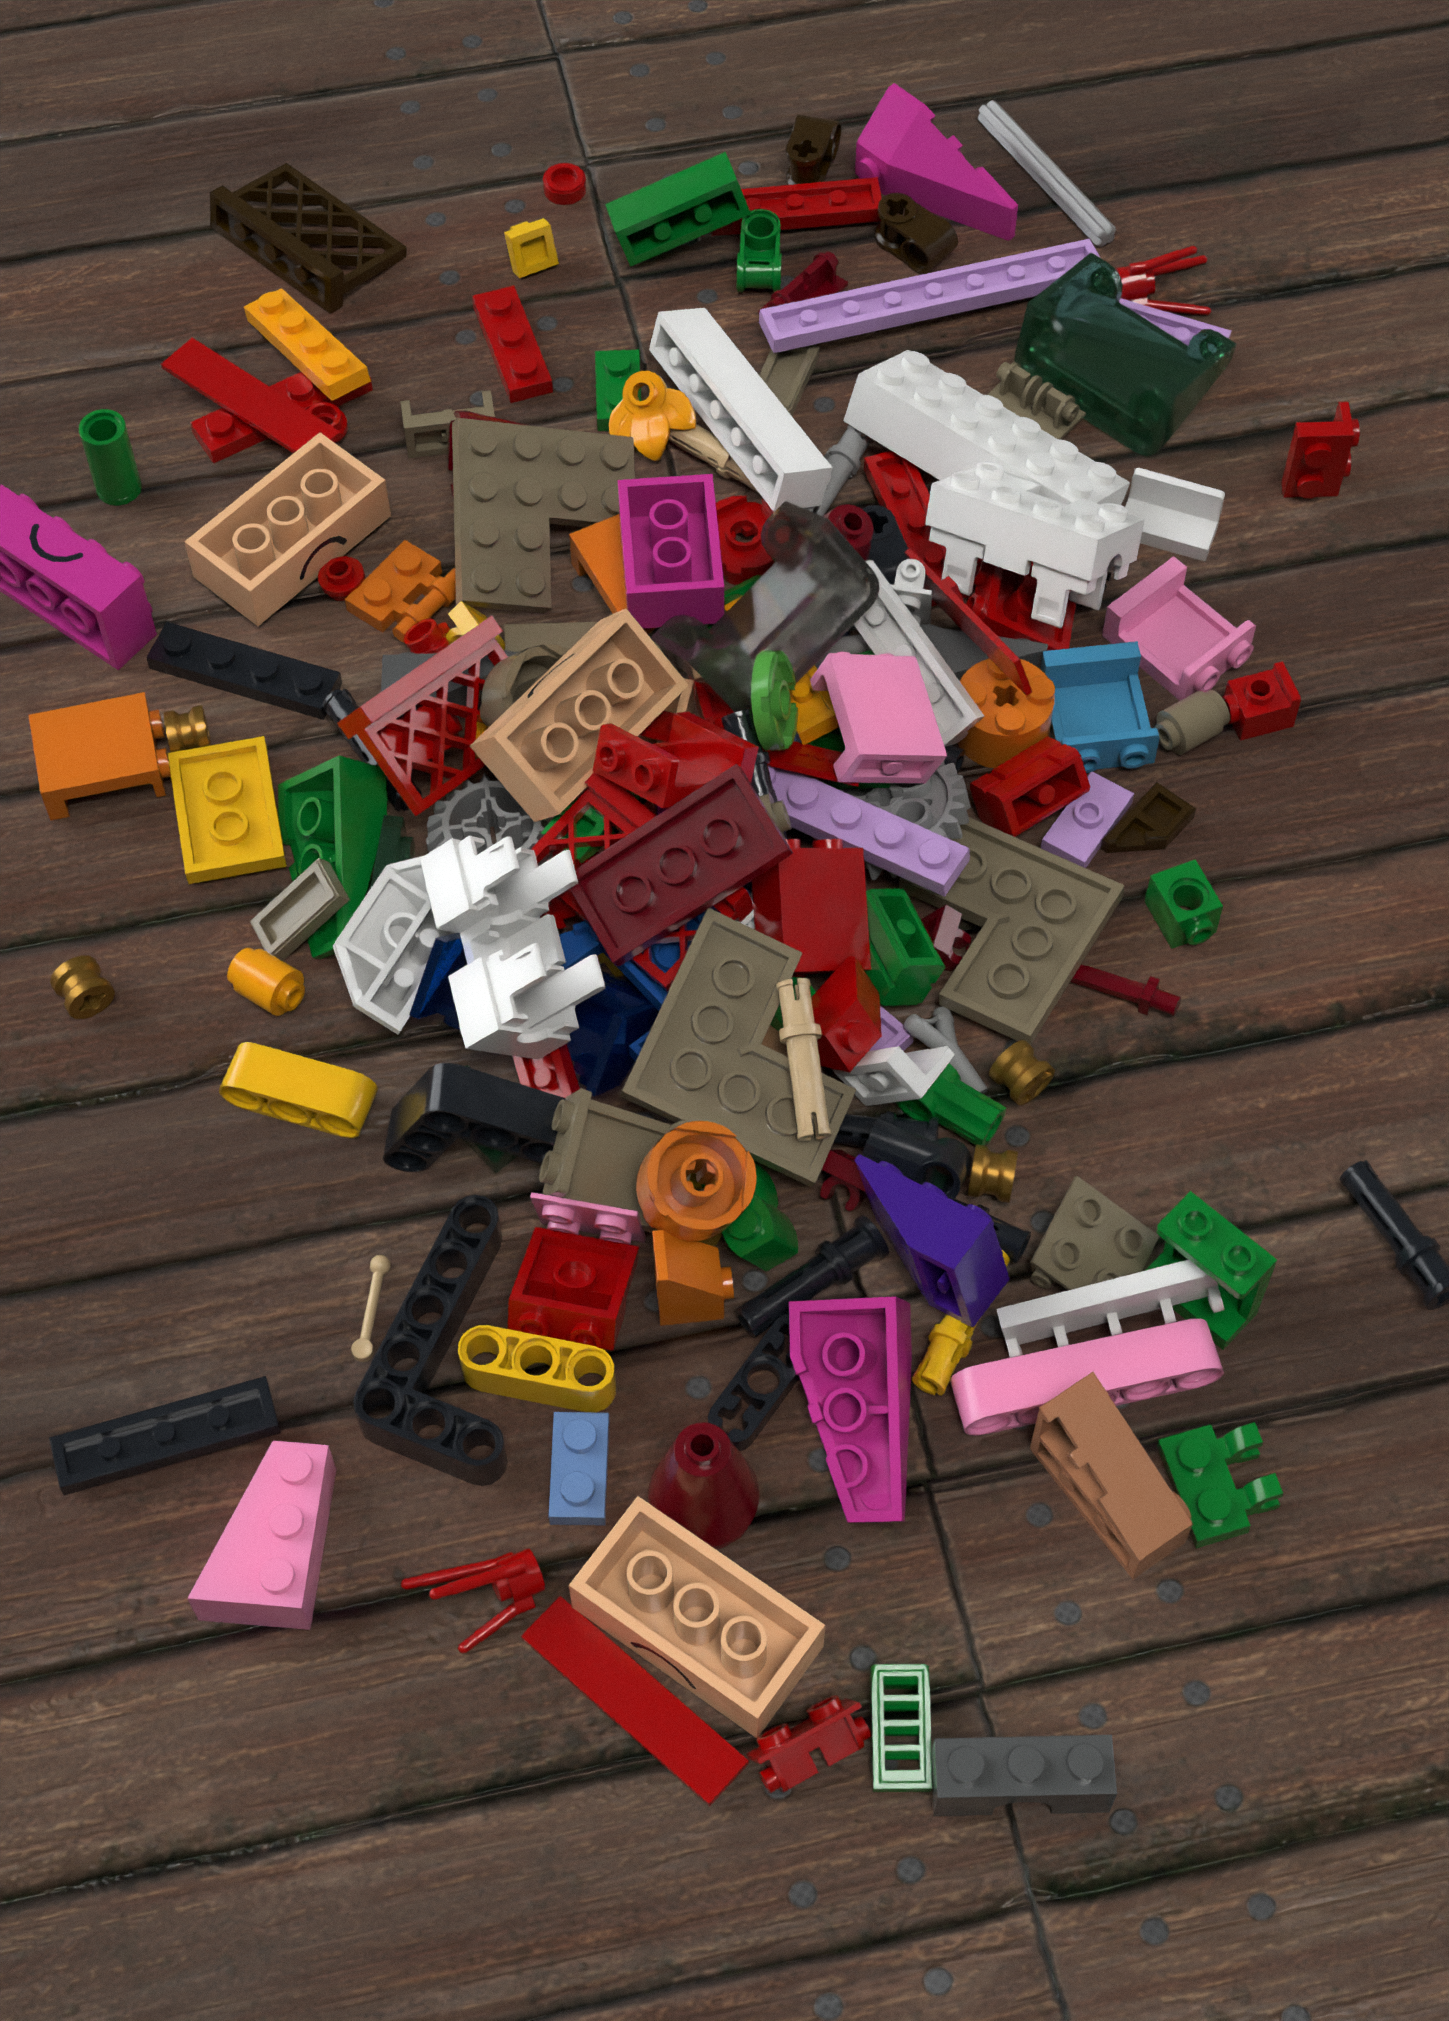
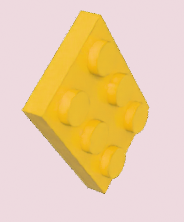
[168,736,287,884]

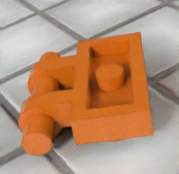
[345,540,456,643]

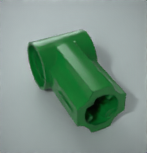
[896,1063,1006,1145]

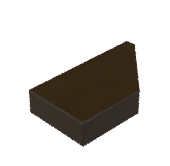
[1100,782,1196,853]

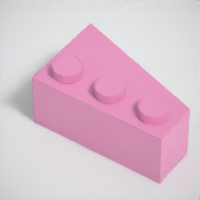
[187,1441,336,1630]

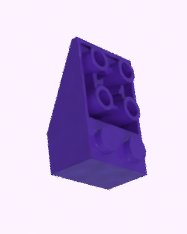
[855,1154,1010,1328]

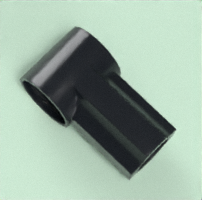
[862,1118,972,1200]

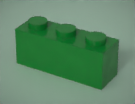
[605,151,751,267]

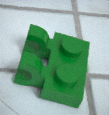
[1157,1422,1283,1549]

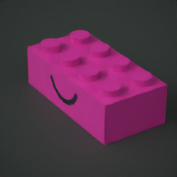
[0,484,157,670]

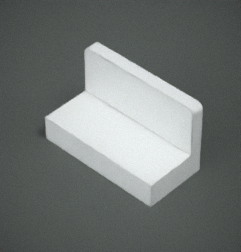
[1125,468,1225,562]
[833,1046,955,1106]

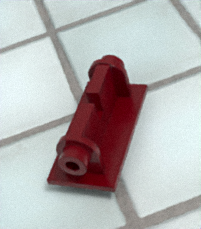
[758,251,848,314]

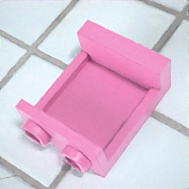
[1102,556,1256,701]
[810,652,947,784]

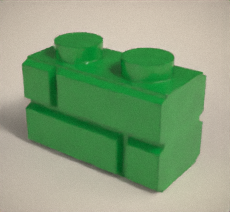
[865,889,946,1006]

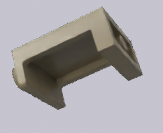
[539,1088,691,1233]

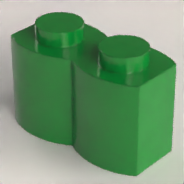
[701,1163,798,1272]

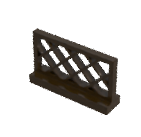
[209,163,407,314]

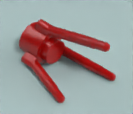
[1114,246,1211,315]
[401,1548,545,1654]

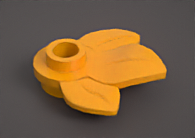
[608,370,696,461]

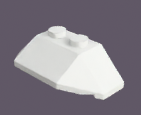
[333,856,461,1035]

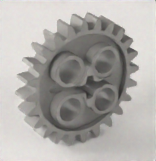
[814,761,971,880]

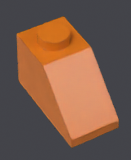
[652,1230,734,1326]

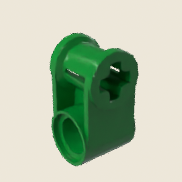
[736,209,782,293]

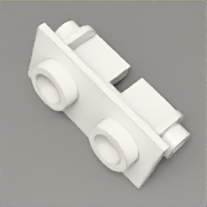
[890,559,932,625]

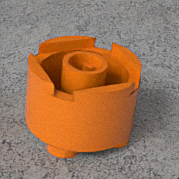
[958,658,1055,768]
[636,1121,757,1242]

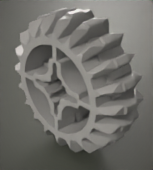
[426,772,555,866]

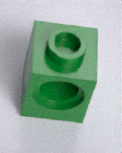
[1145,859,1223,949]

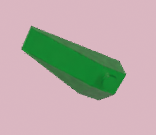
[278,755,388,960]

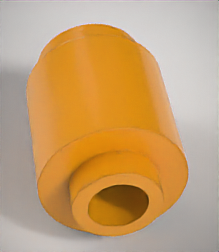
[227,948,305,1016]

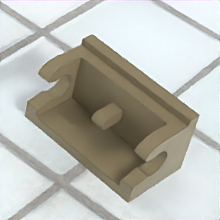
[400,390,495,459]

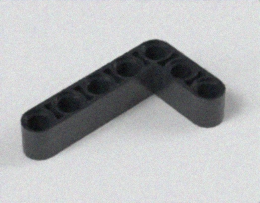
[383,1063,566,1172]
[353,1195,508,1486]

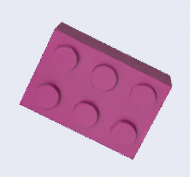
[617,474,724,628]

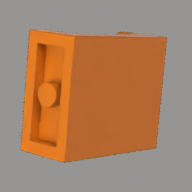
[569,514,655,634]
[28,692,171,821]

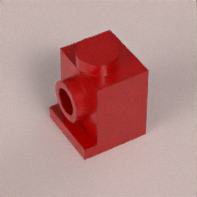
[1222,661,1301,741]

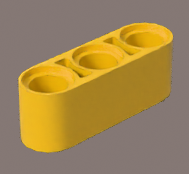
[219,1042,378,1138]
[458,1325,616,1413]

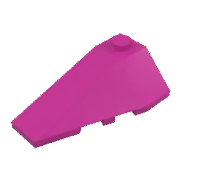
[855,83,1018,241]
[789,1296,912,1523]

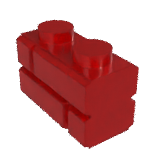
[969,736,1091,837]

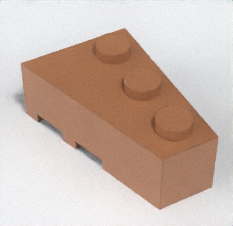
[1030,1372,1193,1580]

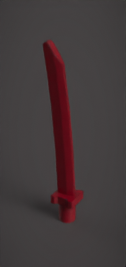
[966,944,1181,1016]

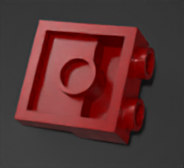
[966,558,1076,651]
[508,1227,639,1351]

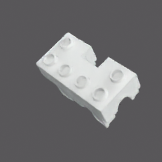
[925,462,1145,628]
[420,836,606,1059]

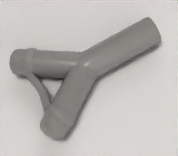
[904,1006,988,1094]

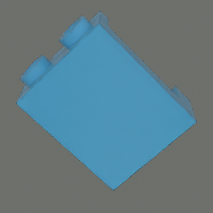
[1040,641,1160,773]

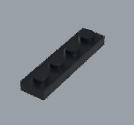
[146,621,342,720]
[49,1376,281,1496]

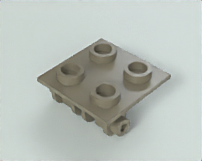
[987,362,1086,440]
[1030,1176,1159,1290]

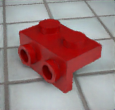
[1281,402,1360,498]

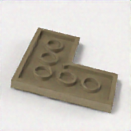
[452,418,635,613]
[899,817,1125,1045]
[619,908,857,1187]

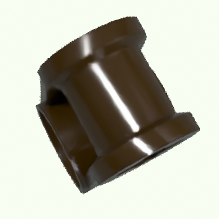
[786,114,841,185]
[875,193,958,274]

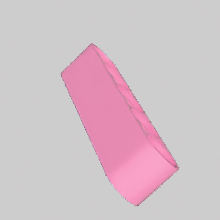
[950,1319,1224,1436]

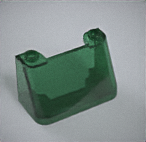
[1014,252,1237,456]

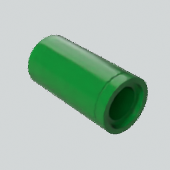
[78,409,142,506]

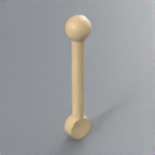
[351,1255,391,1362]

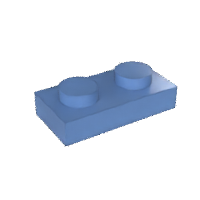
[549,1412,610,1525]

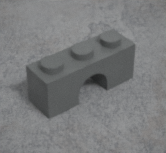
[931,1735,1117,1816]

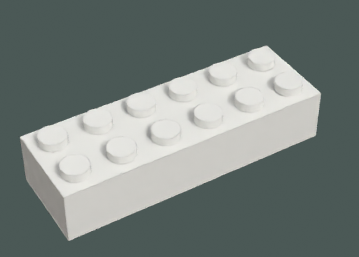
[843,350,1130,505]

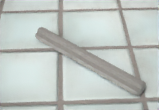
[978,100,1116,247]

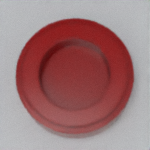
[543,163,586,205]

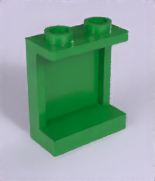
[1145,1191,1277,1350]

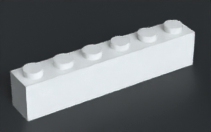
[649,308,833,512]

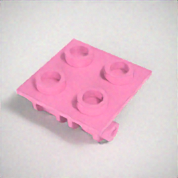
[530,1192,646,1245]

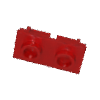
[746,1695,872,1794]

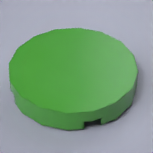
[751,650,798,752]

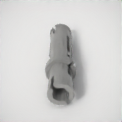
[789,424,873,532]

